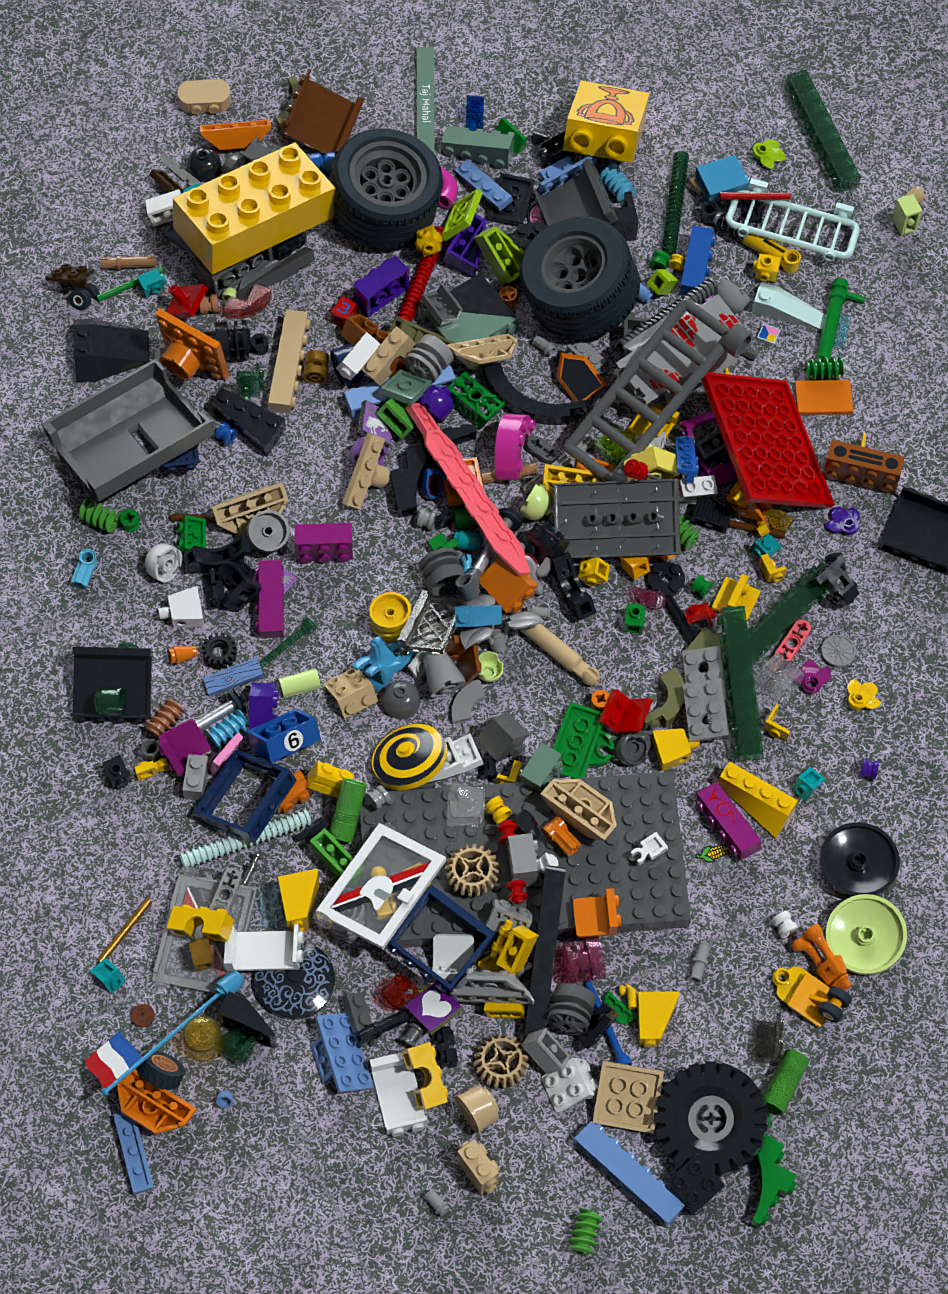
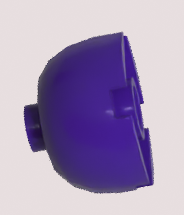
[418,385,454,420]

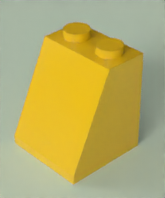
[278,869,319,933]

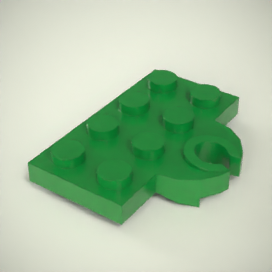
[553,702,614,779]

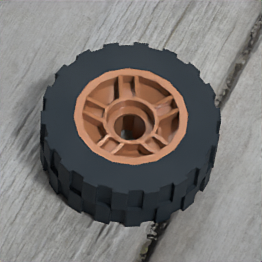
[137,1051,185,1090]

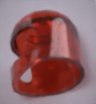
[380,973,419,1010]

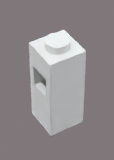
[336,332,380,380]

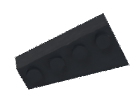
[212,387,286,457]

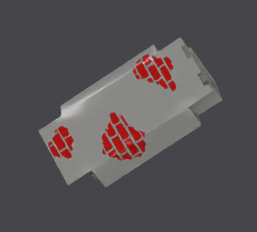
[611,294,745,408]

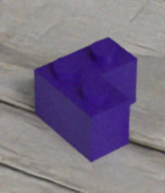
[249,683,279,730]

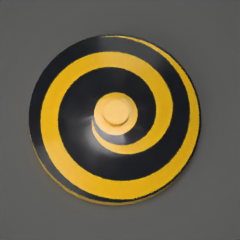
[371,723,448,790]

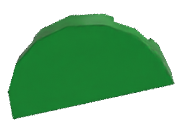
[603,990,638,1025]

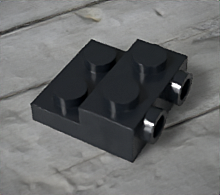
[524,521,570,575]

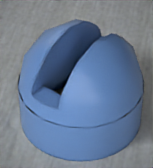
[216,1090,233,1108]

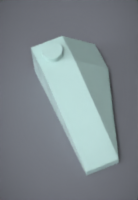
[752,282,826,331]

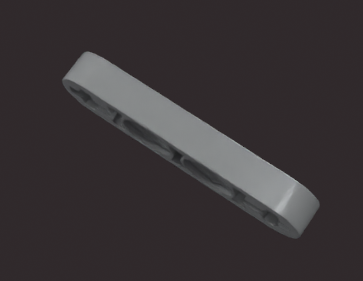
[201,868,242,942]

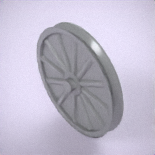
[821,635,856,667]

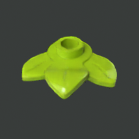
[752,139,786,170]

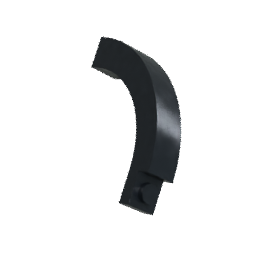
[483,363,587,425]

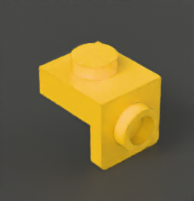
[496,760,523,784]

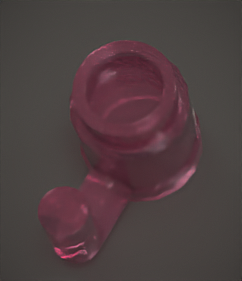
[632,586,666,610]

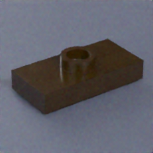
[149,170,184,194]

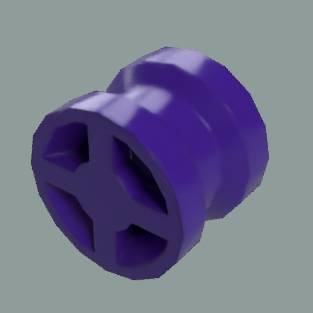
[860,758,879,780]

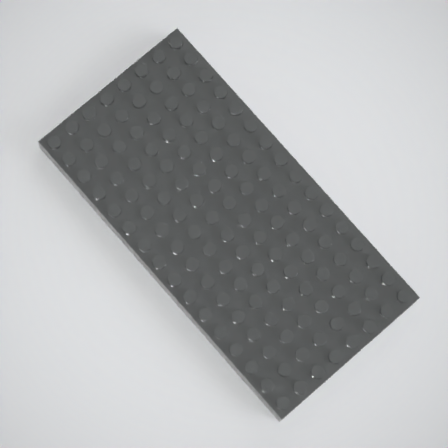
[360,772,691,950]

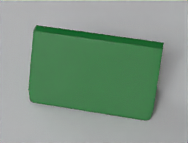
[495,117,527,154]

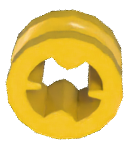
[668,254,686,271]

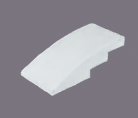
[428,734,484,782]

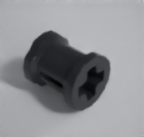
[481,755,498,780]

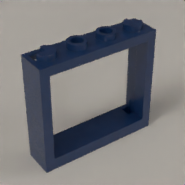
[193,749,297,843]
[386,884,496,993]

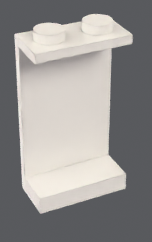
[224,924,304,971]
[370,1052,427,1137]

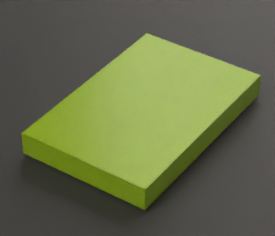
[441,189,483,241]

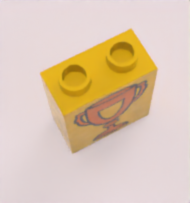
[563,80,650,163]

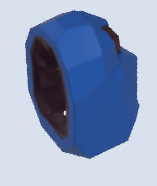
[422,469,445,500]

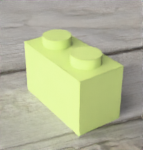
[892,194,922,236]

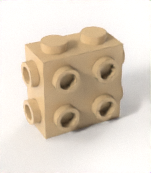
[457,1139,500,1195]

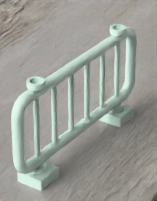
[726,178,860,262]

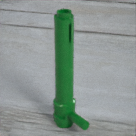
[815,278,865,361]

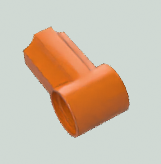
[541,816,581,857]

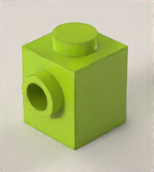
[646,269,679,295]

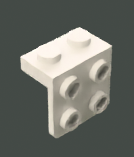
[433,934,474,982]
[541,1058,598,1113]

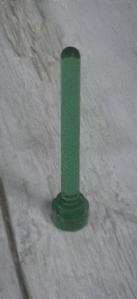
[259,617,317,669]

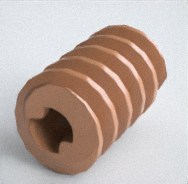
[144,699,186,740]

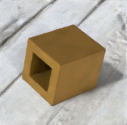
[189,938,215,972]

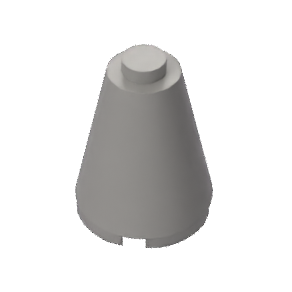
[422,642,466,698]

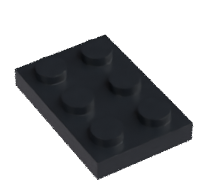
[489,173,535,226]

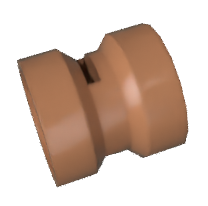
[200,294,219,314]

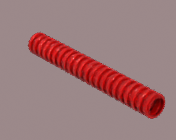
[397,226,444,322]

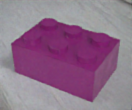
[295,523,353,563]

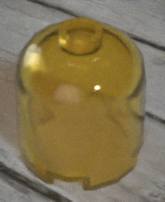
[182,1015,224,1062]

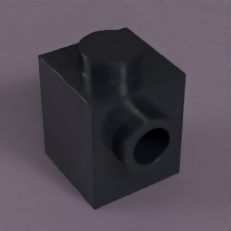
[102,755,131,789]

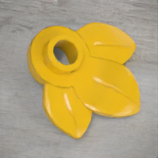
[847,679,881,710]
[772,966,807,1004]

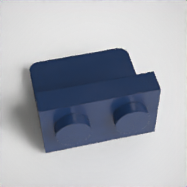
[162,445,200,471]

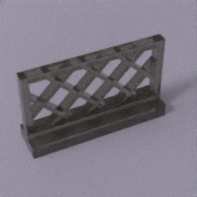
[397,590,467,655]

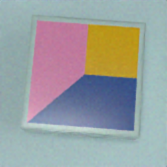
[757,323,780,347]

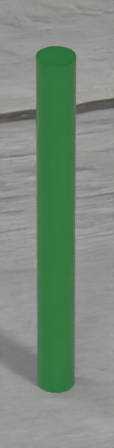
[96,267,164,302]

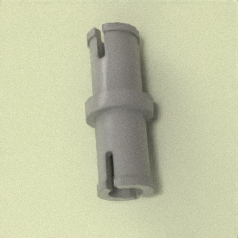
[689,941,711,983]

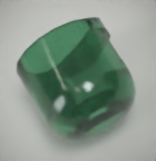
[93,687,126,716]
[220,1029,257,1065]

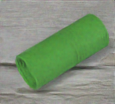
[329,778,367,842]
[764,1049,809,1115]

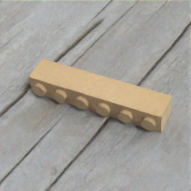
[268,309,311,414]

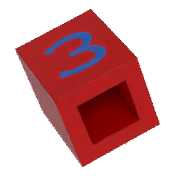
[331,296,358,327]

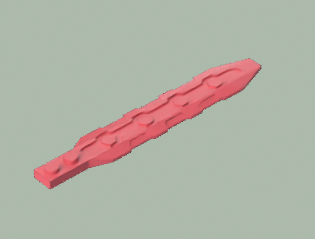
[405,403,530,575]

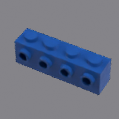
[679,226,716,295]

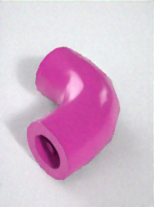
[438,167,458,209]

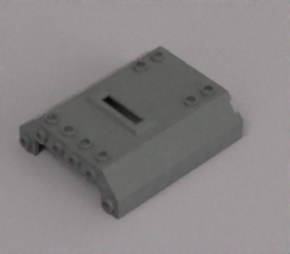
[42,359,215,502]

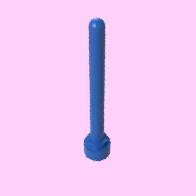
[584,980,633,1065]

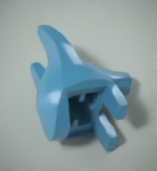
[352,636,414,691]

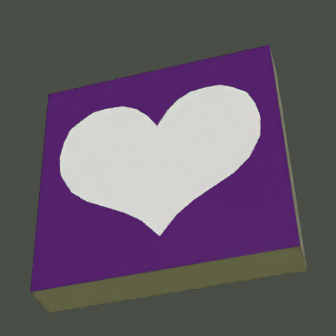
[405,983,463,1035]

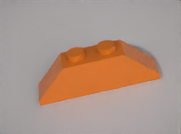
[200,119,271,151]
[117,1070,197,1135]

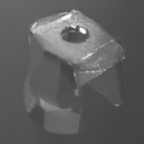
[447,782,486,828]

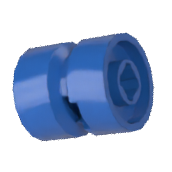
[310,152,336,176]

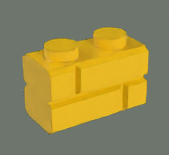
[307,761,353,798]

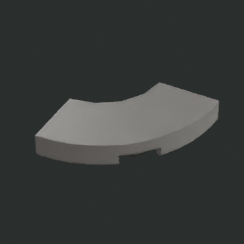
[451,679,485,724]

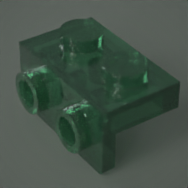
[236,363,265,398]

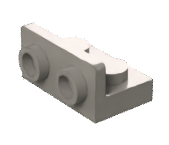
[566,340,607,372]
[485,899,532,933]

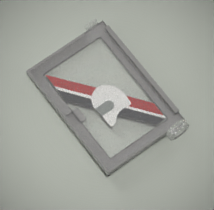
[152,866,257,994]

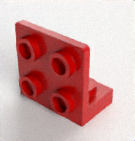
[598,689,653,734]

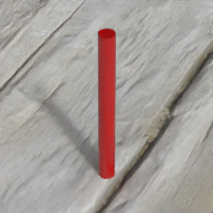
[719,192,791,200]

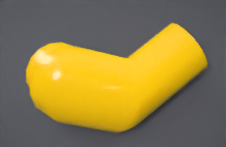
[619,984,638,1010]

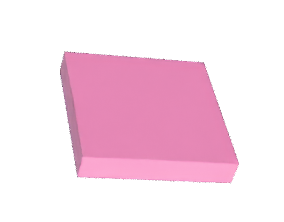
[208,732,243,775]

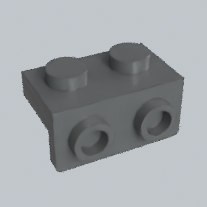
[420,284,463,325]

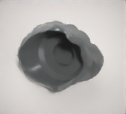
[614,732,652,766]

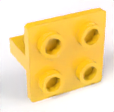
[712,574,761,623]

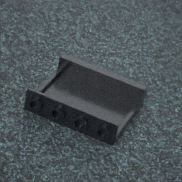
[878,486,948,575]
[71,646,153,722]

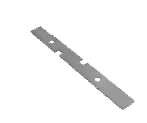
[159,152,202,186]

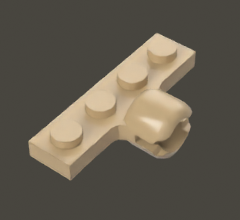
[342,432,390,509]

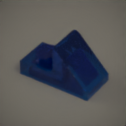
[465,95,485,131]

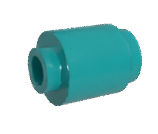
[454,530,482,552]

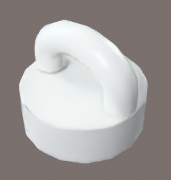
[540,853,558,874]

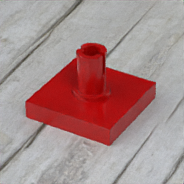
[166,284,208,319]

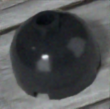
[187,147,222,183]

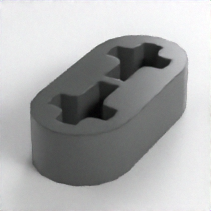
[527,436,558,465]

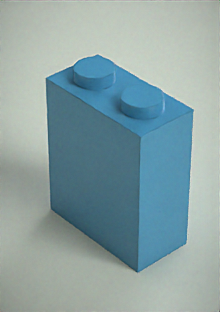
[694,155,750,202]

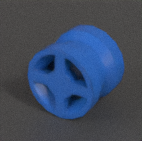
[214,422,238,446]

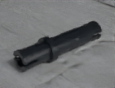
[355,1009,411,1045]

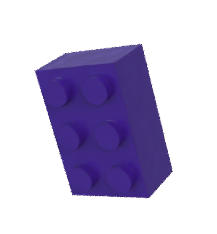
[353,255,409,318]

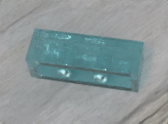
[833,313,852,349]

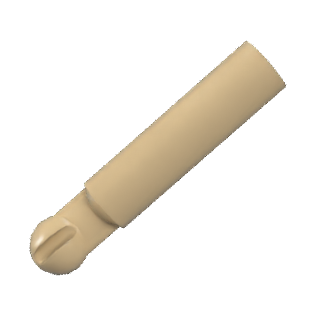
[520,624,600,686]

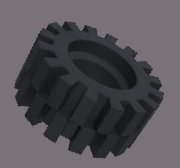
[202,633,237,670]

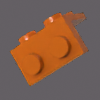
[573,888,621,938]

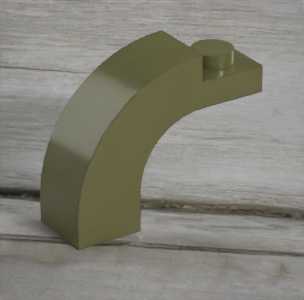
[643,667,684,731]

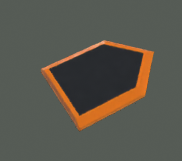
[557,353,607,402]

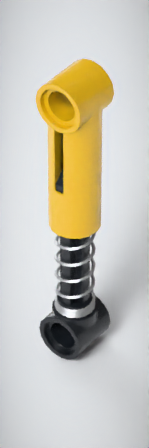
[700,201,801,273]

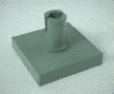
[380,369,432,405]

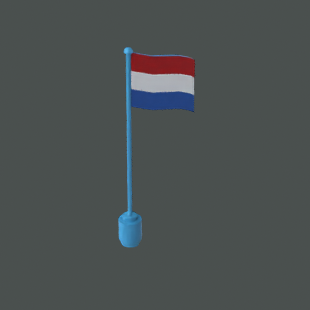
[85,970,244,1096]

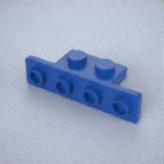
[675,436,699,483]

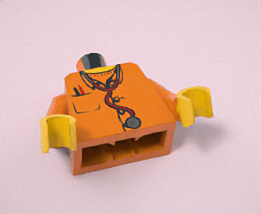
[725,482,772,537]

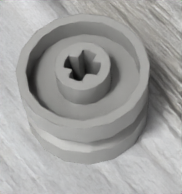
[246,510,290,553]

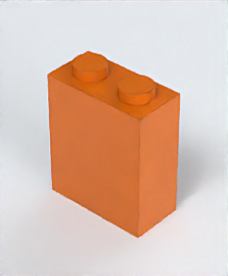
[480,556,538,613]

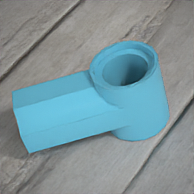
[71,549,98,589]

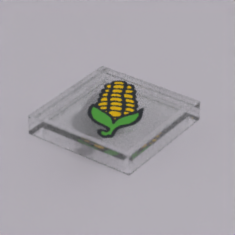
[689,831,733,878]

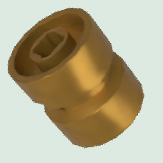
[303,350,329,384]

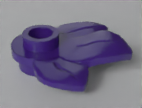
[824,507,860,535]

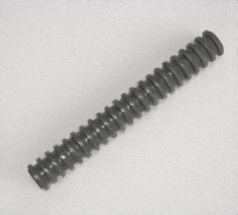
[617,278,718,354]

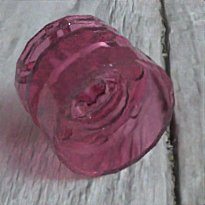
[562,937,606,984]

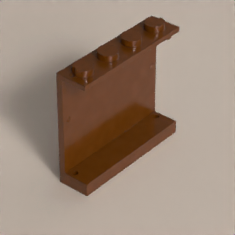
[280,70,365,155]

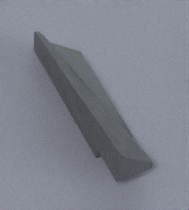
[236,246,314,301]

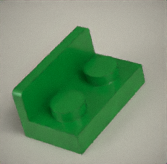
[176,515,206,556]

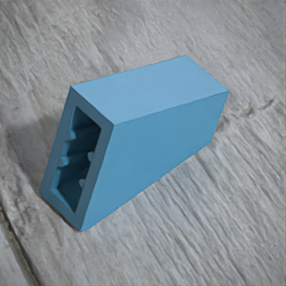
[455,605,502,627]

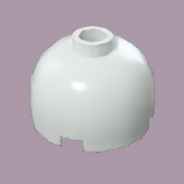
[145,543,182,583]

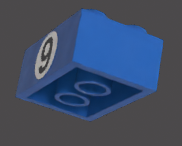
[247,708,321,763]

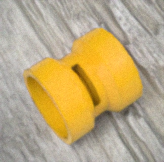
[484,796,512,824]

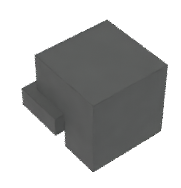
[476,713,530,761]

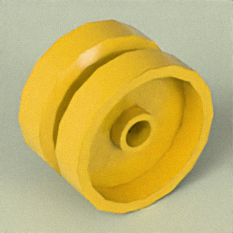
[369,592,413,642]

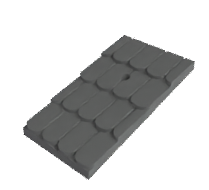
[554,479,681,559]

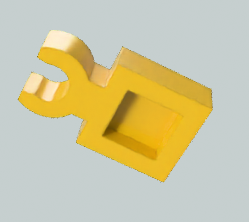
[134,757,170,781]

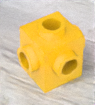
[415,225,442,257]
[753,254,781,282]
[578,557,610,586]

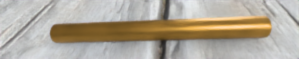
[96,898,152,963]

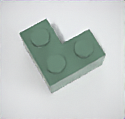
[520,742,564,792]

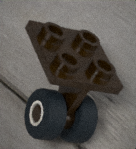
[45,264,99,310]

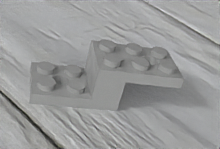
[682,645,729,742]

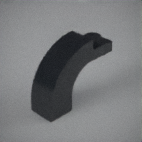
[183,535,250,573]
[551,551,596,620]

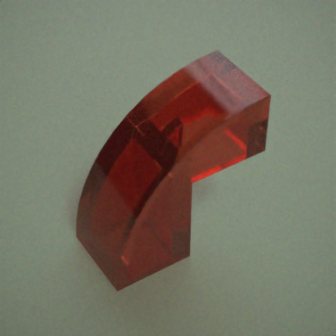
[225,284,272,319]

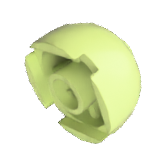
[519,482,553,521]

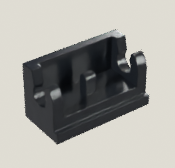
[536,130,574,165]

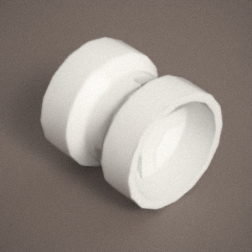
[771,911,798,938]

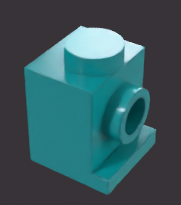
[137,268,167,299]

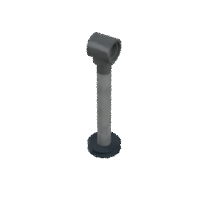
[455,508,523,600]
[141,689,247,763]

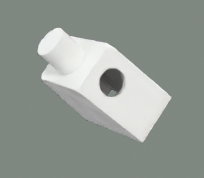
[158,586,204,627]

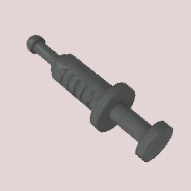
[241,852,263,886]

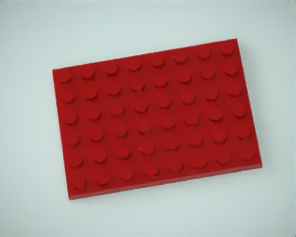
[701,372,835,508]

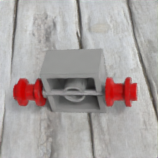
[497,820,541,905]

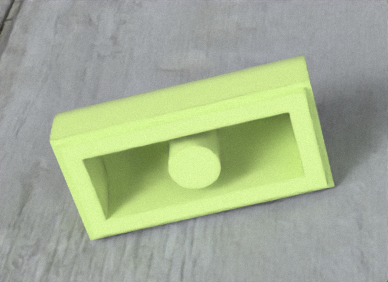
[278,669,321,698]

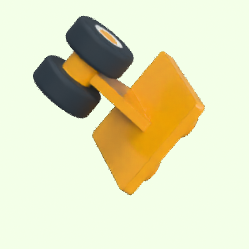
[787,972,852,1028]

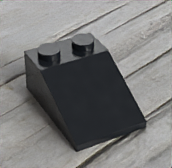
[218,991,277,1049]

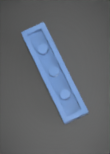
[455,159,513,211]
[113,1113,154,1195]

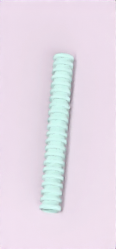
[179,809,312,870]

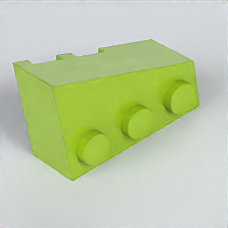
[474,226,524,284]

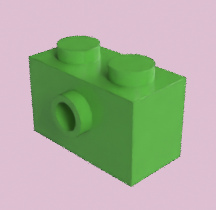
[376,398,417,439]

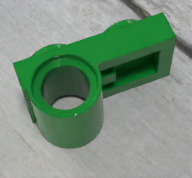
[450,504,476,532]

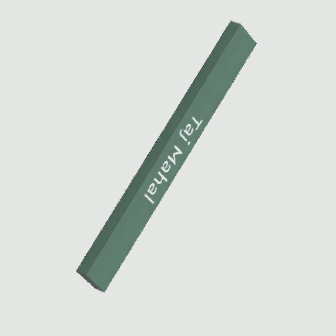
[417,47,435,154]

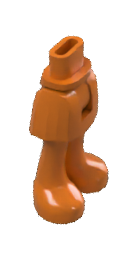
[791,924,852,991]

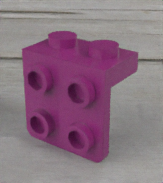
[158,719,211,776]

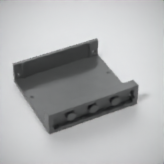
[534,158,618,227]

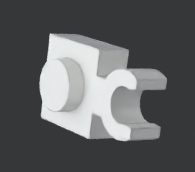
[631,832,668,865]

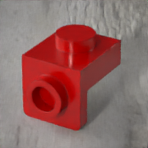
[685,602,716,627]

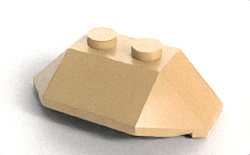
[447,334,518,370]
[211,482,288,536]
[541,779,617,841]

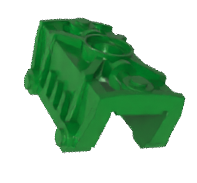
[448,371,505,430]

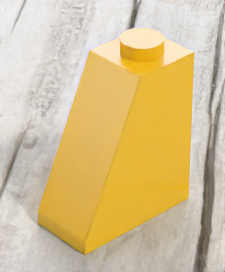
[637,992,679,1048]

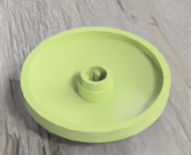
[826,894,907,975]

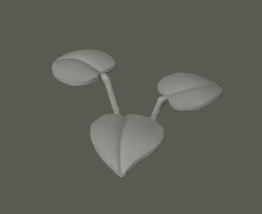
[460,594,544,653]

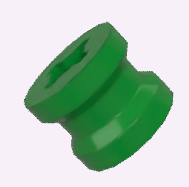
[649,250,670,271]
[120,509,140,532]
[690,575,714,599]

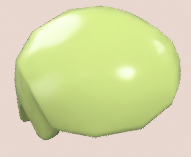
[477,651,503,682]

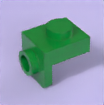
[427,533,459,551]

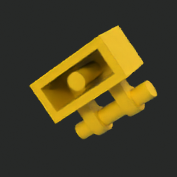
[490,919,539,974]

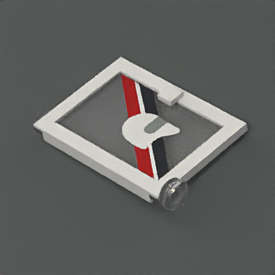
[313,822,446,949]

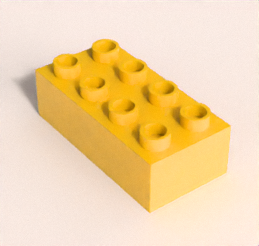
[173,142,335,275]

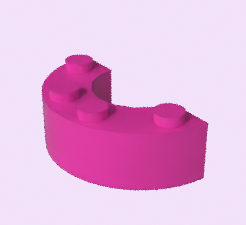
[495,414,535,480]

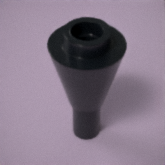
[294,817,330,842]

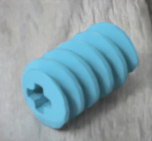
[600,163,637,202]
[206,709,249,749]

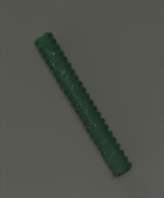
[661,151,689,257]

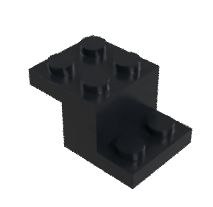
[611,191,638,242]

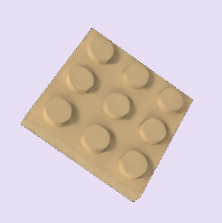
[593,1061,664,1134]

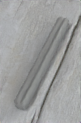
[522,435,595,496]

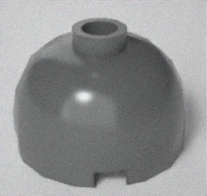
[382,680,420,720]

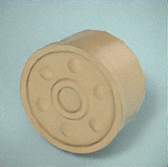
[455,1085,499,1134]

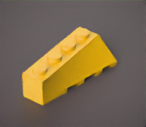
[718,761,798,839]

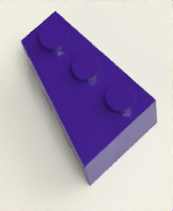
[443,214,487,277]

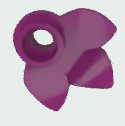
[793,659,831,694]

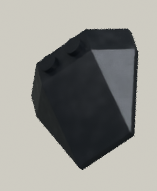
[74,318,150,383]

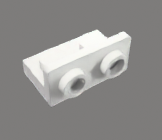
[679,475,718,503]

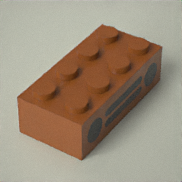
[823,440,905,493]

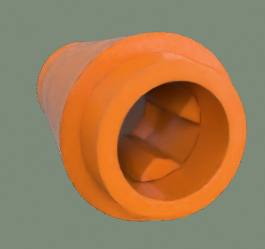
[168,646,197,665]

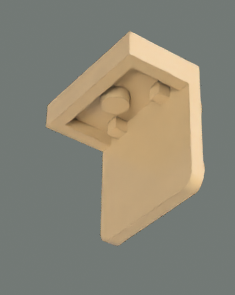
[324,668,378,719]

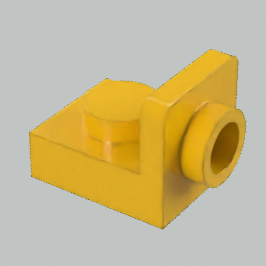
[759,553,787,583]

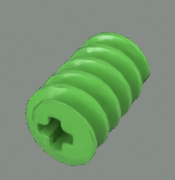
[79,497,121,533]
[679,515,700,550]
[567,1208,604,1256]

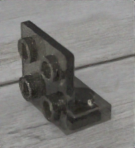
[751,1013,784,1064]

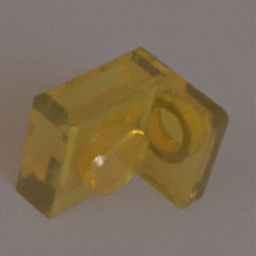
[765,508,794,533]

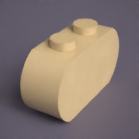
[178,79,231,115]

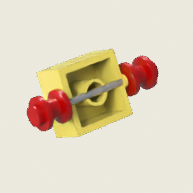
[624,446,682,491]

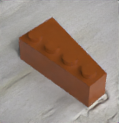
[341,314,410,377]

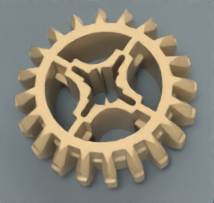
[445,843,499,897]
[474,1033,529,1089]

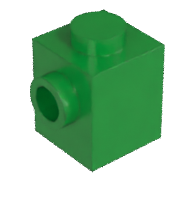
[624,603,646,634]

